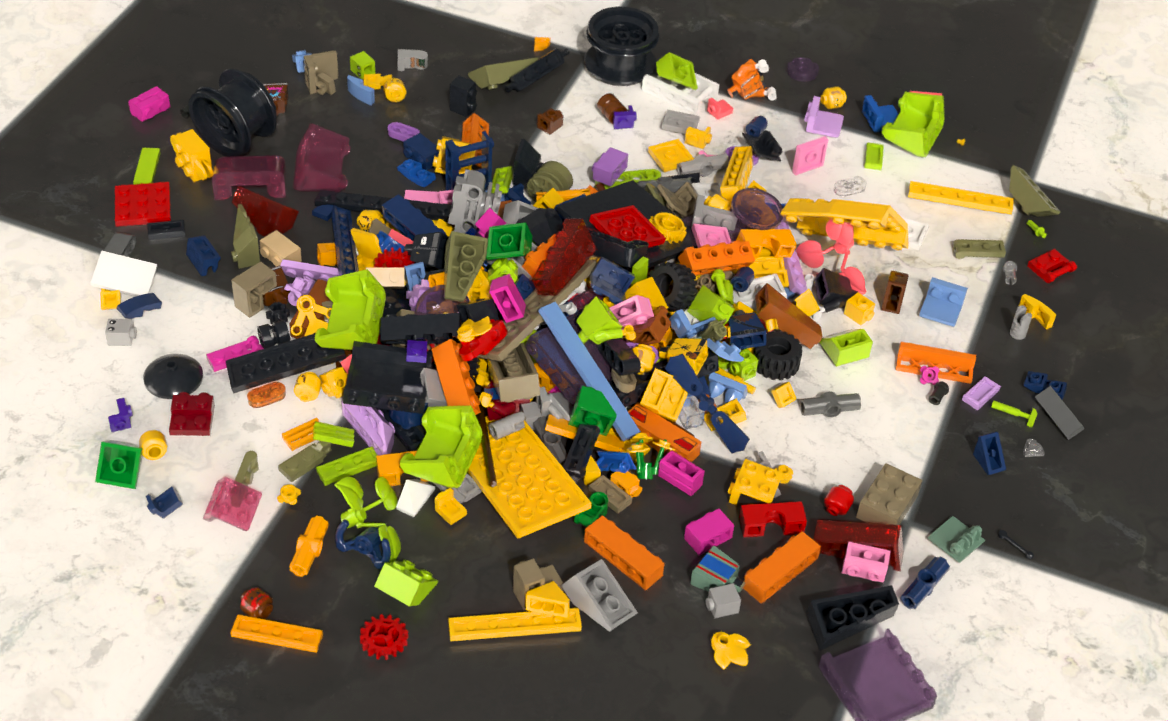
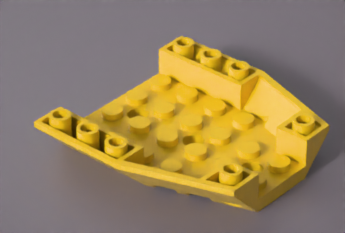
[781,198,909,250]

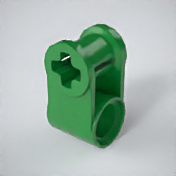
[574,492,608,527]

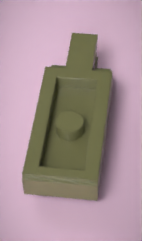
[278,441,332,482]

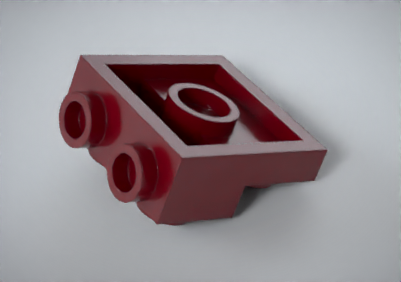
[169,392,215,436]

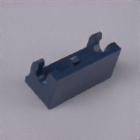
[186,235,220,276]

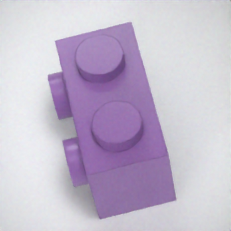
[592,147,628,186]

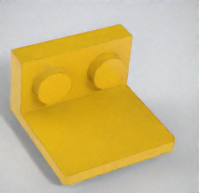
[350,228,383,271]

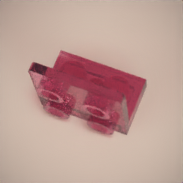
[202,477,262,531]

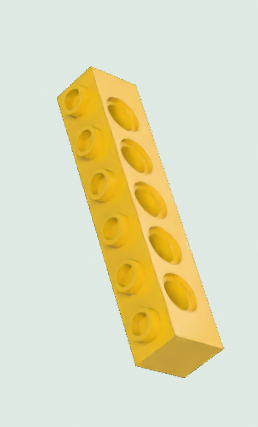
[720,146,753,209]

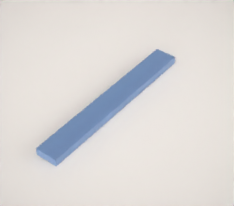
[538,302,641,442]

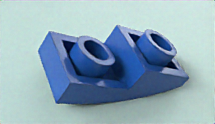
[397,159,436,187]
[376,231,405,254]

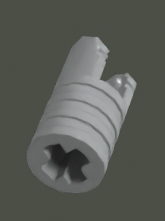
[1010,305,1032,340]
[489,412,525,440]

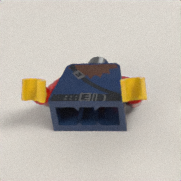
[723,310,778,349]

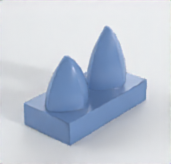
[708,372,748,404]

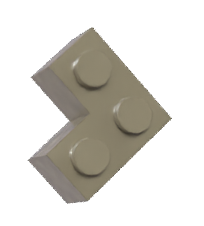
[231,262,277,318]
[513,559,563,611]

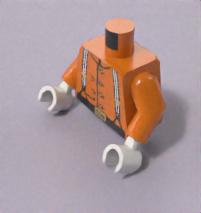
[727,59,777,100]

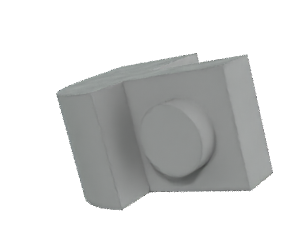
[520,387,552,430]

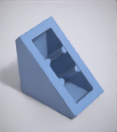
[404,262,426,291]

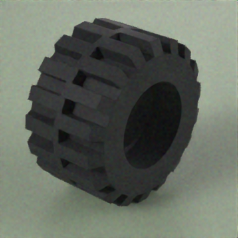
[647,262,697,311]
[754,330,803,381]

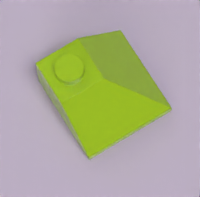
[656,52,698,90]
[687,285,735,325]

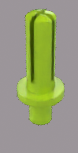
[1027,220,1047,238]

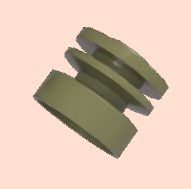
[527,161,573,202]

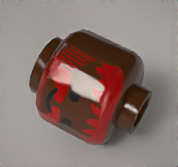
[240,587,273,619]

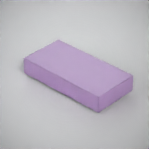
[962,376,1001,410]

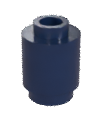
[746,116,768,137]
[731,267,754,292]

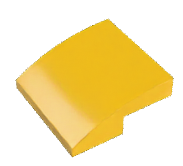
[749,256,789,288]
[640,368,688,423]

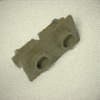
[700,319,727,342]

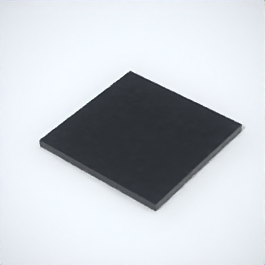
[556,180,698,273]

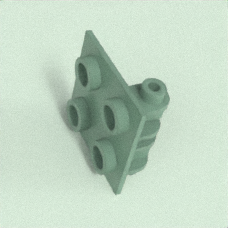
[927,516,985,563]

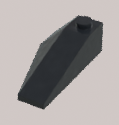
[516,208,574,258]

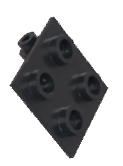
[742,130,782,162]

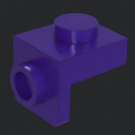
[613,105,637,129]
[406,340,427,363]
[108,398,133,432]

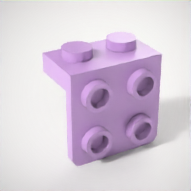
[805,96,844,138]

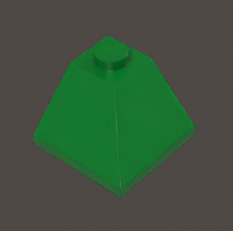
[486,222,533,260]
[568,386,617,436]
[95,440,142,489]

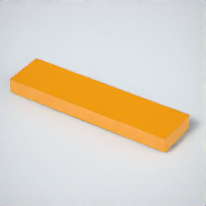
[545,414,624,452]
[231,615,323,653]

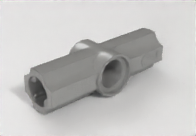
[677,153,729,177]

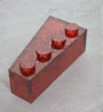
[532,219,597,296]
[814,520,904,572]

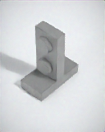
[691,195,739,231]

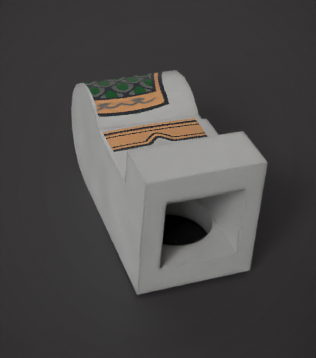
[398,49,428,71]

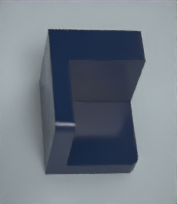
[505,183,531,205]

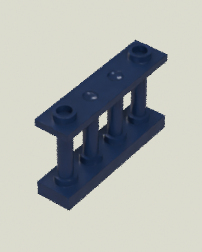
[445,131,494,200]

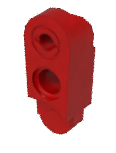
[459,319,508,361]

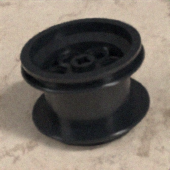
[584,6,659,86]
[188,69,277,158]

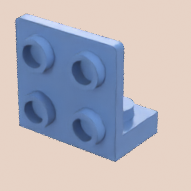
[919,277,968,327]

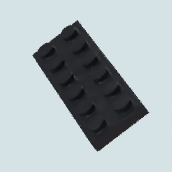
[226,333,347,394]

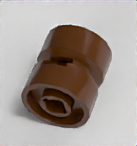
[597,93,627,124]

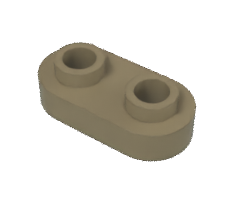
[611,368,637,393]

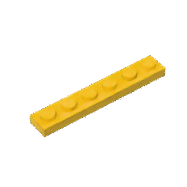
[908,181,1014,214]
[449,608,582,641]

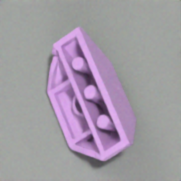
[342,401,395,455]

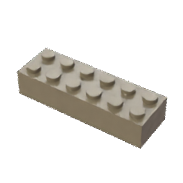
[484,343,540,402]

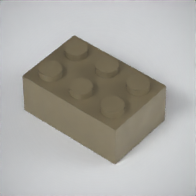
[856,463,923,535]

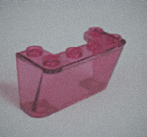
[212,155,286,200]

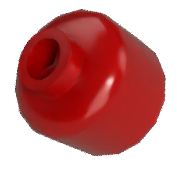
[824,485,854,516]

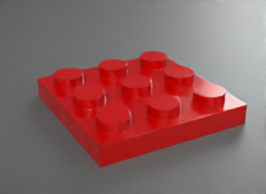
[115,182,171,227]
[589,205,666,248]

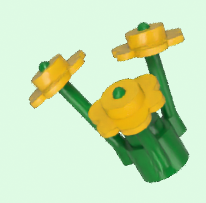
[626,433,675,479]

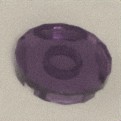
[787,57,819,82]

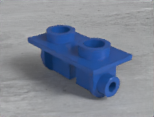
[595,451,637,473]

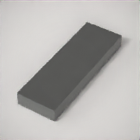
[1035,386,1084,440]

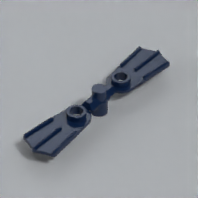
[665,354,750,454]

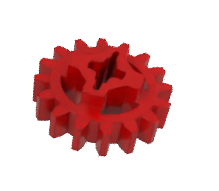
[374,247,414,268]
[360,614,408,660]

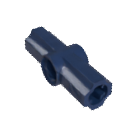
[900,556,950,609]

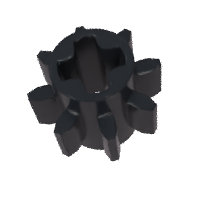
[266,302,290,324]

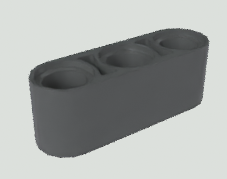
[104,232,136,257]

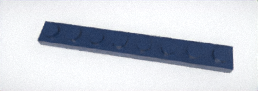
[331,206,359,276]

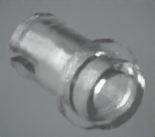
[1003,261,1017,284]

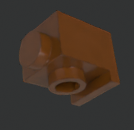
[537,108,563,135]

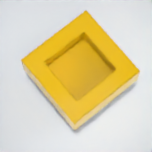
[771,382,797,408]

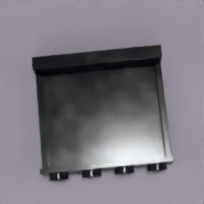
[343,341,433,414]

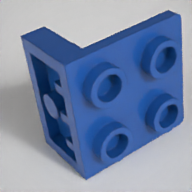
[862,95,899,132]

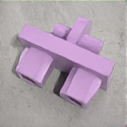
[284,276,315,306]

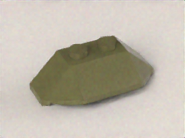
[1009,165,1060,217]

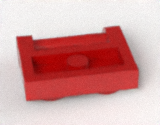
[1028,249,1077,283]

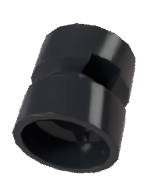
[257,320,291,349]

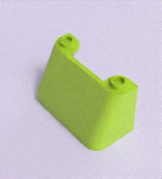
[882,92,944,157]
[315,269,386,350]
[400,406,482,488]

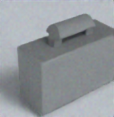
[420,368,447,407]
[548,392,574,421]

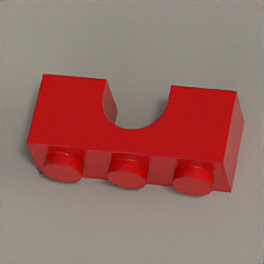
[739,502,807,537]

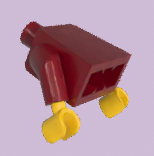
[476,370,530,421]

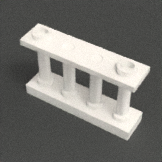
[642,73,719,116]

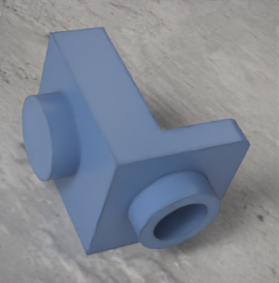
[292,50,311,73]

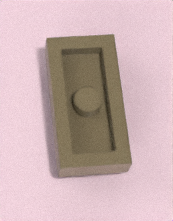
[588,475,633,514]

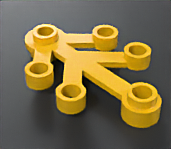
[291,295,333,364]

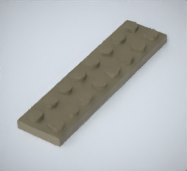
[477,257,597,361]

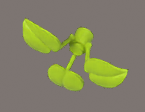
[334,477,401,562]

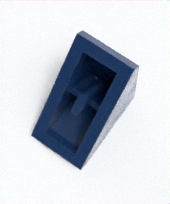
[973,431,1006,475]

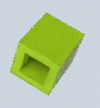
[350,51,375,80]

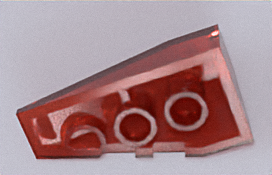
[232,186,299,237]

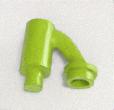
[711,269,734,305]

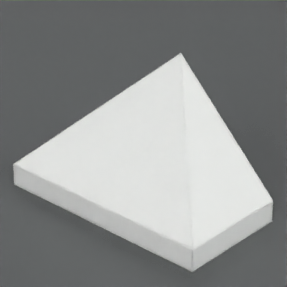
[396,479,435,517]

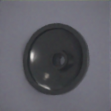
[143,354,203,399]

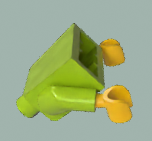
[577,296,636,344]

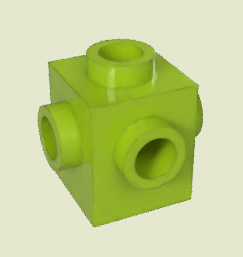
[488,258,518,283]
[729,349,758,381]

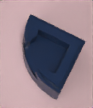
[312,205,334,221]

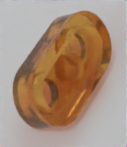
[247,382,286,408]

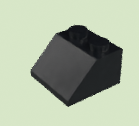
[514,139,544,189]

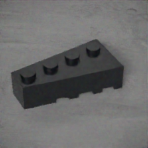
[381,313,461,344]
[807,585,899,651]

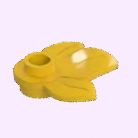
[457,316,492,342]
[711,632,750,669]

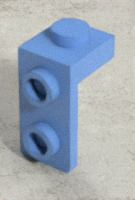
[669,309,716,339]

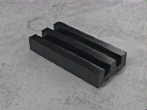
[147,220,186,240]

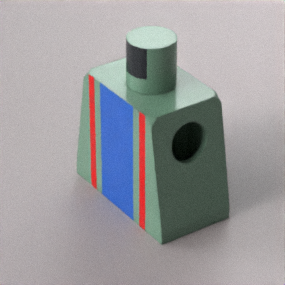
[691,545,745,593]

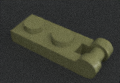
[953,239,1006,259]
[229,451,259,508]

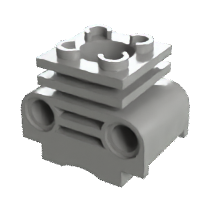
[448,169,502,235]

